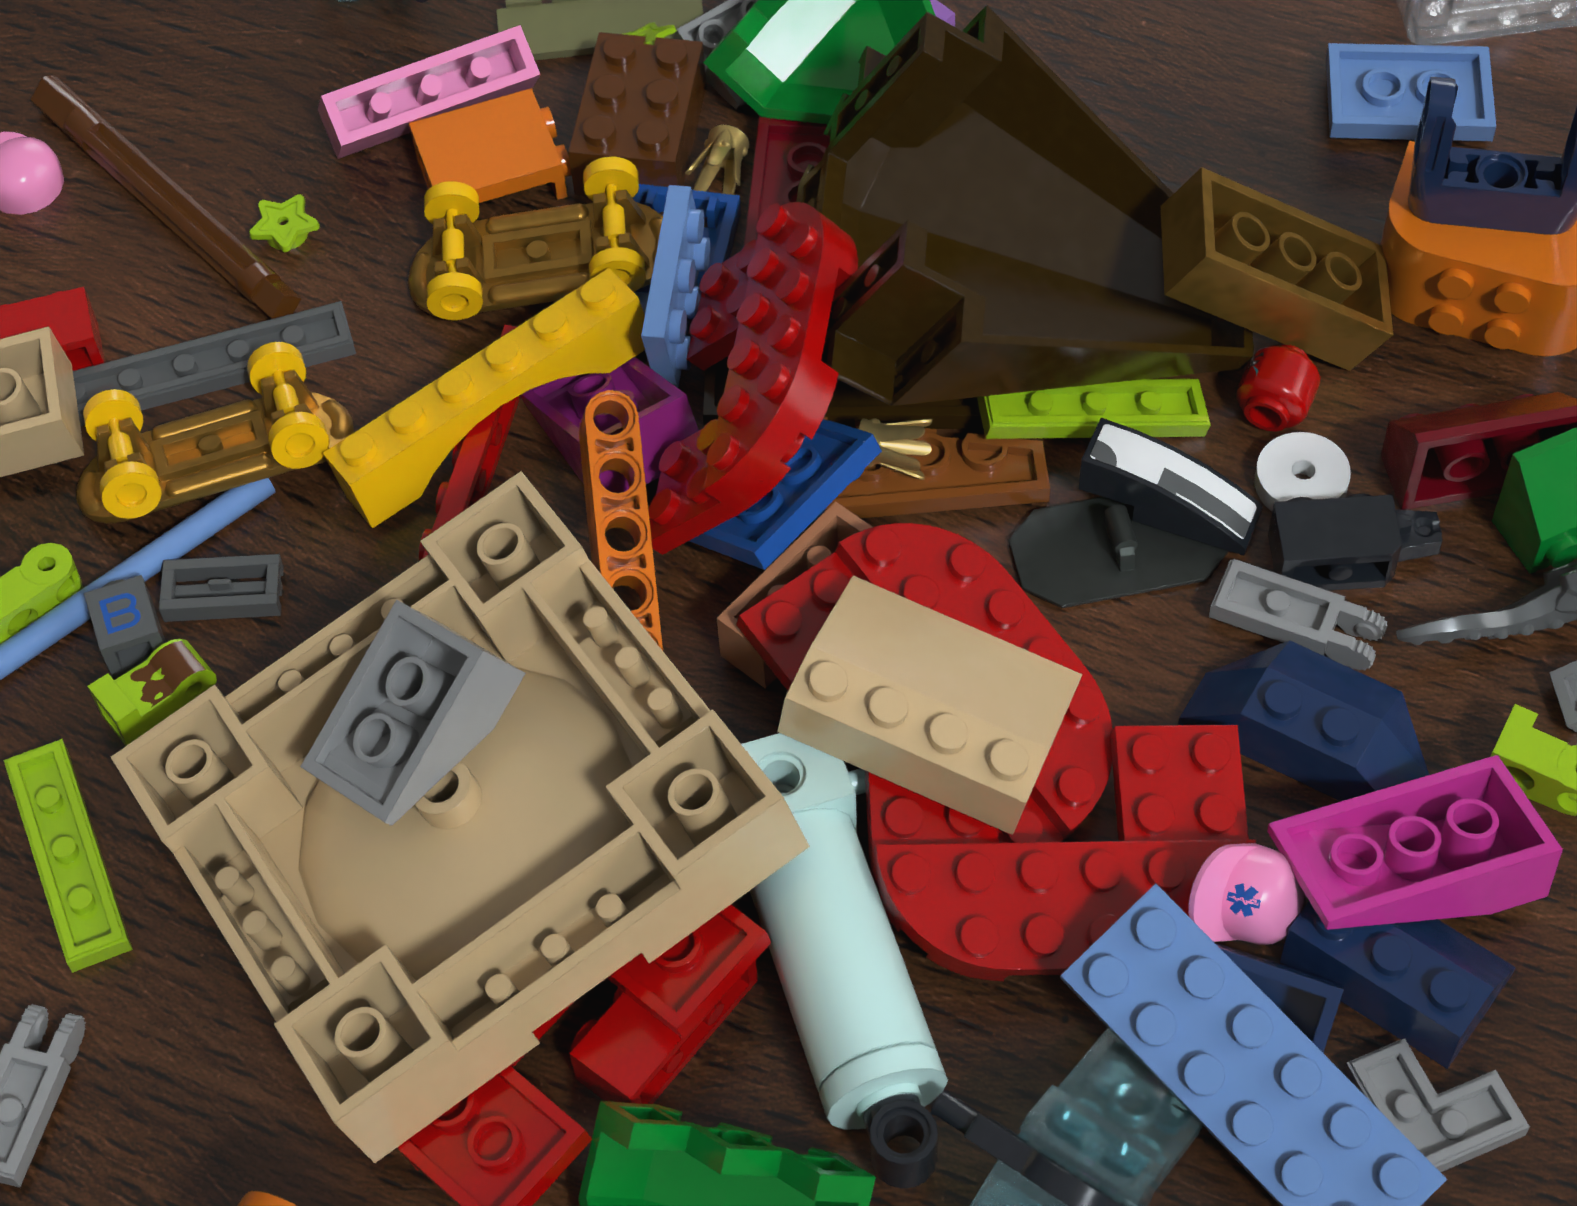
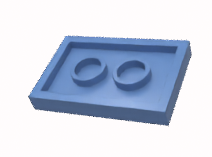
[1326,43,1496,141]
[641,185,710,388]

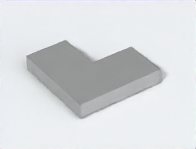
[1343,1038,1530,1172]

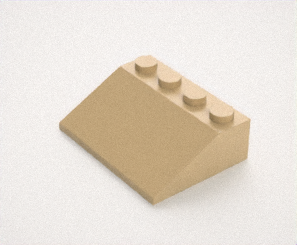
[777,576,1083,835]

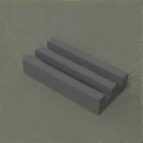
[159,554,284,622]

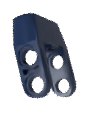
[1408,77,1577,235]

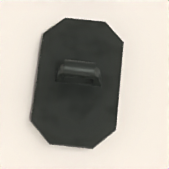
[1009,497,1229,608]

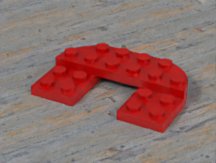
[648,202,858,555]
[736,523,1113,843]
[865,725,1256,981]
[397,904,772,1206]

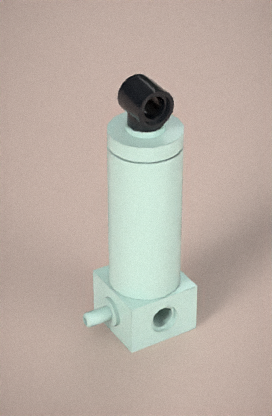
[741,733,948,1189]

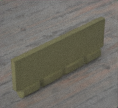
[496,0,704,61]

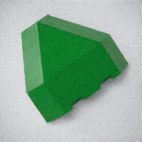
[703,0,936,124]
[578,1101,876,1206]

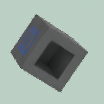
[84,575,166,680]

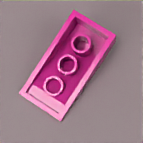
[1267,755,1563,930]

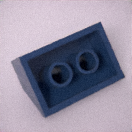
[1280,901,1516,1069]

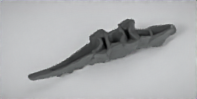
[1396,561,1577,645]

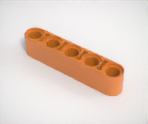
[579,390,663,651]

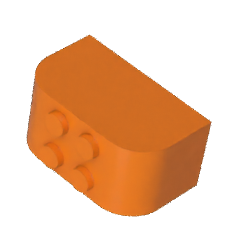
[1380,141,1577,356]

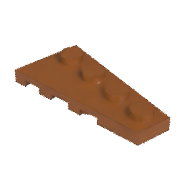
[823,417,1050,519]

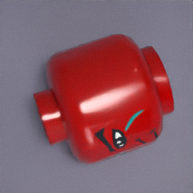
[1236,345,1321,432]

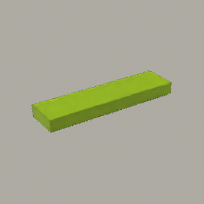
[977,379,1211,439]
[3,739,133,973]

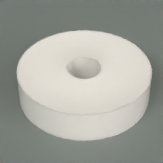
[1254,432,1351,511]

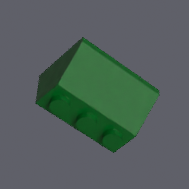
[1492,427,1577,574]

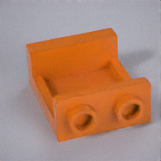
[409,88,572,203]

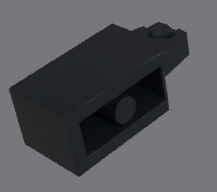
[1268,493,1442,591]

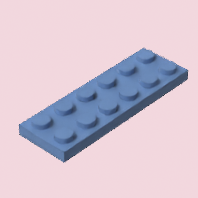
[1060,883,1447,1206]

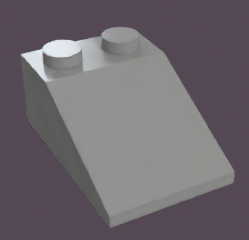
[300,600,526,825]

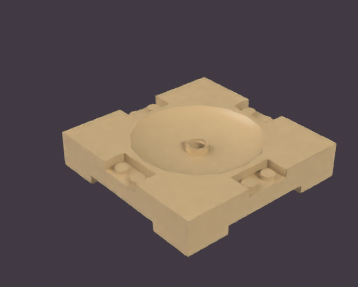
[111,471,810,1163]

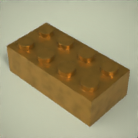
[1161,167,1393,371]

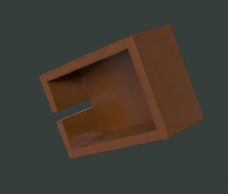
[568,32,707,196]

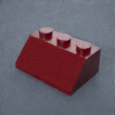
[1381,392,1577,510]

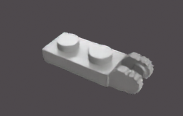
[1209,559,1388,671]
[0,1004,86,1188]

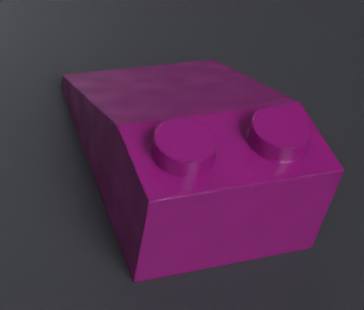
[520,357,699,493]

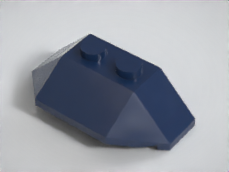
[1178,640,1429,802]

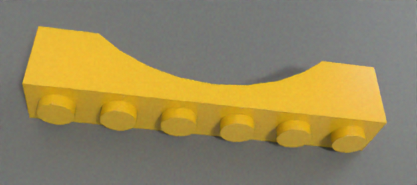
[323,268,645,529]

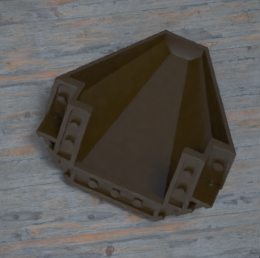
[796,5,1254,406]

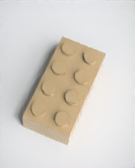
[0,327,84,477]

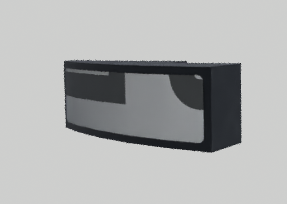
[1078,418,1263,556]

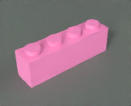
[318,25,540,159]

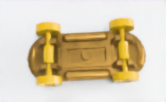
[408,157,663,320]
[76,342,354,524]

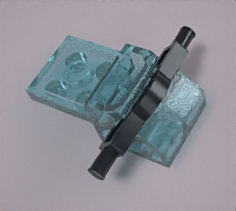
[931,1028,1204,1206]

